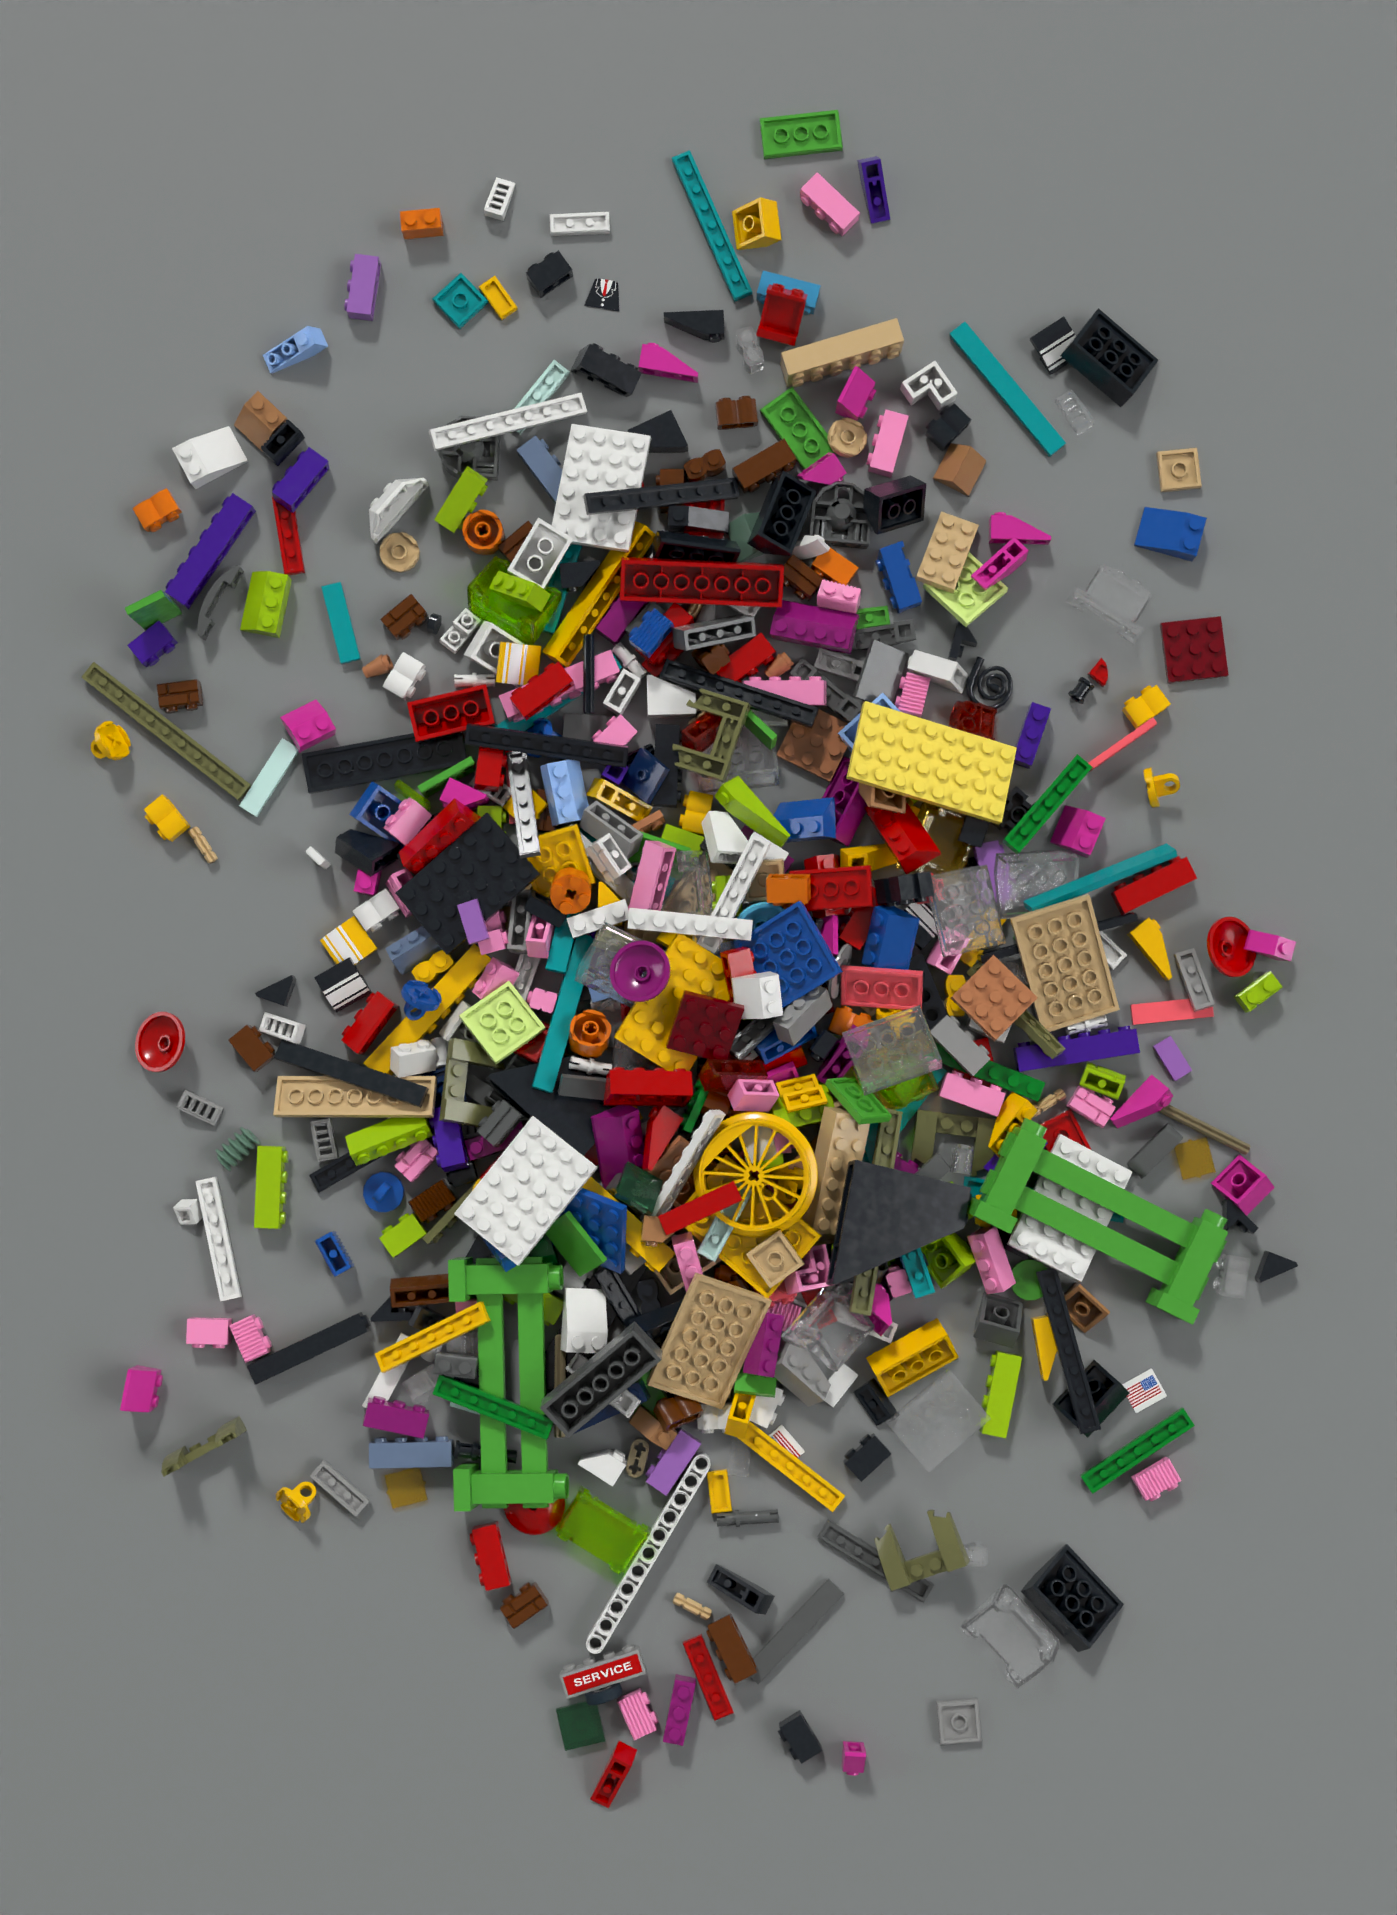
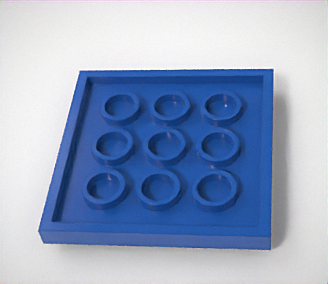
[733,901,843,1009]
[553,1188,627,1274]

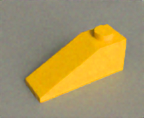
[586,777,653,822]
[1127,918,1172,981]
[1031,1315,1057,1381]

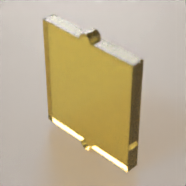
[1174,1137,1216,1180]
[385,1468,428,1509]

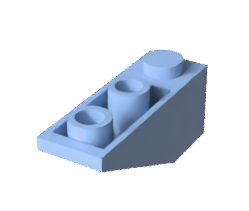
[263,326,328,374]

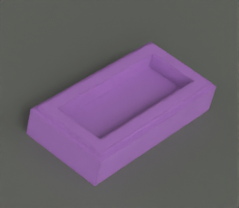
[457,899,490,945]
[1152,1036,1192,1081]

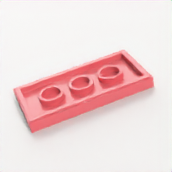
[841,965,923,1011]

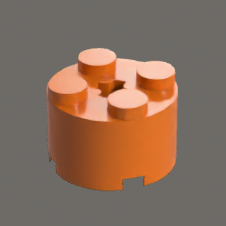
[462,510,505,555]
[550,867,592,914]
[569,1010,611,1057]

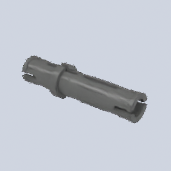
[716,1509,779,1527]

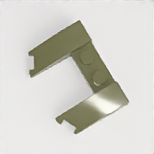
[672,688,751,783]
[439,1038,505,1127]
[911,1110,996,1177]
[161,1416,247,1477]
[874,1510,970,1591]

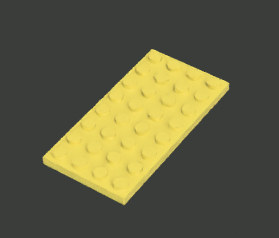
[846,701,1017,825]

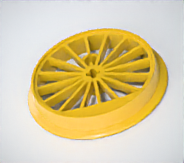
[693,1112,818,1237]

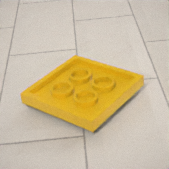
[527,824,596,897]

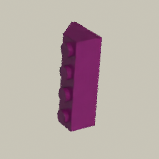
[770,600,859,654]
[822,756,868,847]
[591,1105,644,1191]

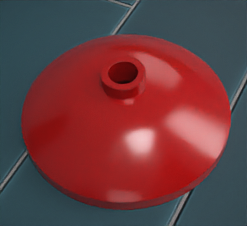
[1207,917,1256,977]
[135,1012,185,1072]
[504,1499,565,1535]

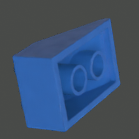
[1134,507,1207,562]
[349,782,405,850]

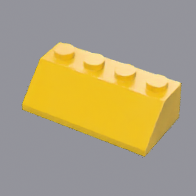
[866,1318,959,1397]

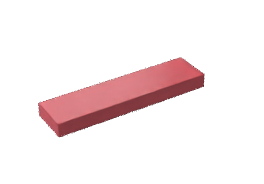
[1088,718,1157,772]
[1130,999,1214,1025]

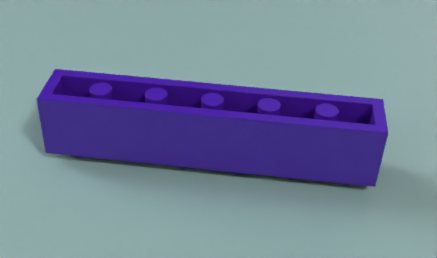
[165,493,256,609]
[1013,1026,1140,1072]

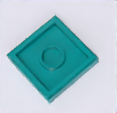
[432,273,489,329]

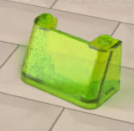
[467,556,562,645]
[555,1485,651,1574]

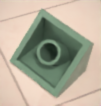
[727,512,763,562]

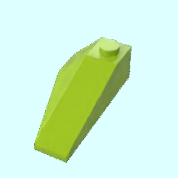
[715,776,791,848]
[921,1232,976,1289]

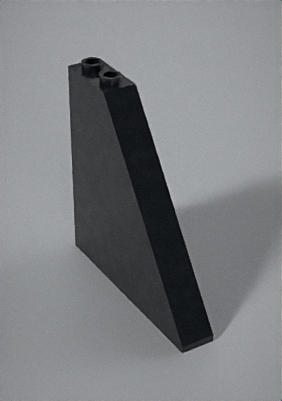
[486,1045,658,1156]
[826,1160,972,1285]

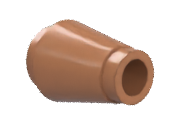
[764,652,794,677]
[362,654,394,678]

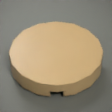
[827,418,867,458]
[380,532,420,573]

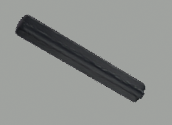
[583,634,595,714]

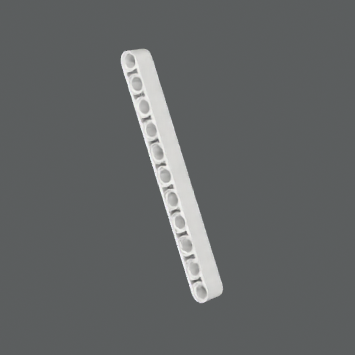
[586,1452,711,1654]

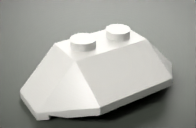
[369,478,429,545]

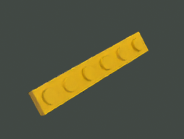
[375,1302,491,1373]
[738,1421,845,1512]

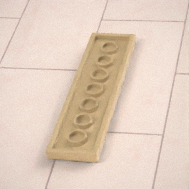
[273,1076,437,1118]

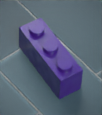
[272,447,330,513]
[1014,702,1051,769]
[429,1107,469,1172]

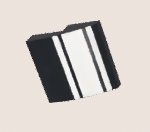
[1030,316,1076,375]
[903,903,947,950]
[314,957,372,1013]

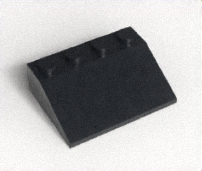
[1060,308,1158,407]
[1021,1544,1124,1652]

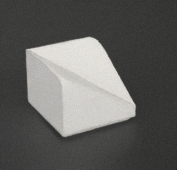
[173,1199,203,1225]

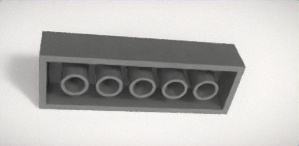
[540,1321,662,1438]

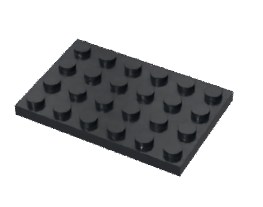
[395,813,541,955]

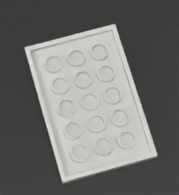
[552,424,651,553]
[454,1116,598,1266]
[1007,1134,1132,1282]

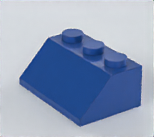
[773,797,836,843]
[861,905,920,970]

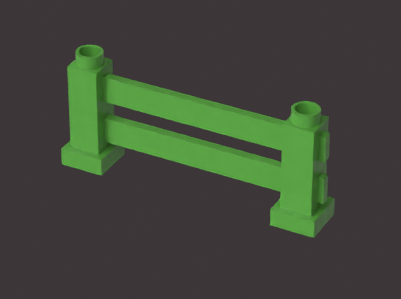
[967,1118,1228,1325]
[448,1257,569,1511]

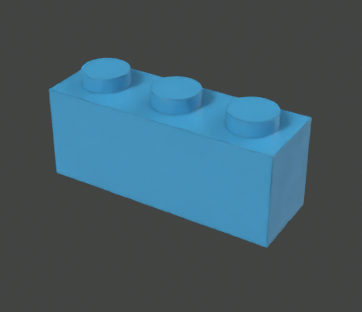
[756,271,821,315]

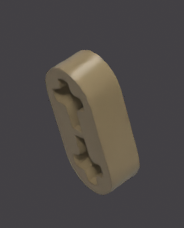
[626,1438,649,1478]

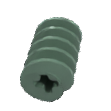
[215,1127,261,1171]

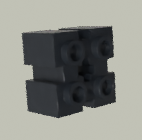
[990,786,1035,836]
[874,871,934,907]

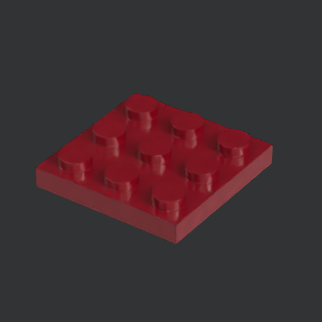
[1160,616,1229,684]
[666,990,744,1063]

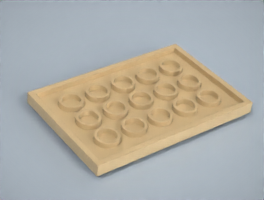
[1010,894,1120,1032]
[646,1272,772,1409]

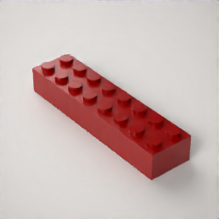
[620,557,784,608]

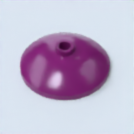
[610,941,671,1002]

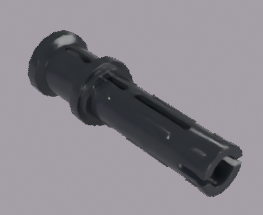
[454,1440,517,1464]

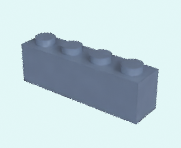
[516,436,562,505]
[385,926,443,975]
[369,1436,454,1468]

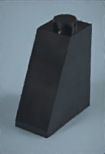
[628,410,688,453]
[335,829,400,877]

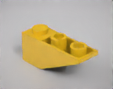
[840,844,898,871]
[988,1092,1038,1158]

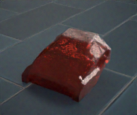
[949,700,997,741]

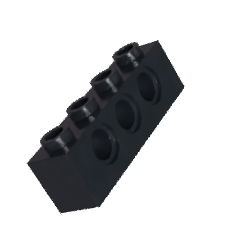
[908,953,948,1038]

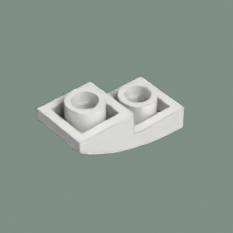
[791,535,830,559]
[439,608,481,654]

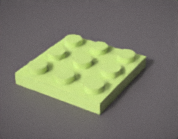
[923,552,1008,627]
[459,981,546,1064]

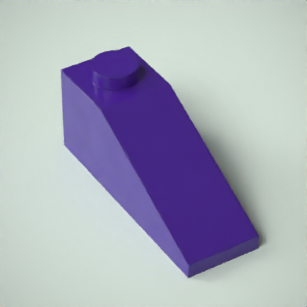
[857,156,890,224]

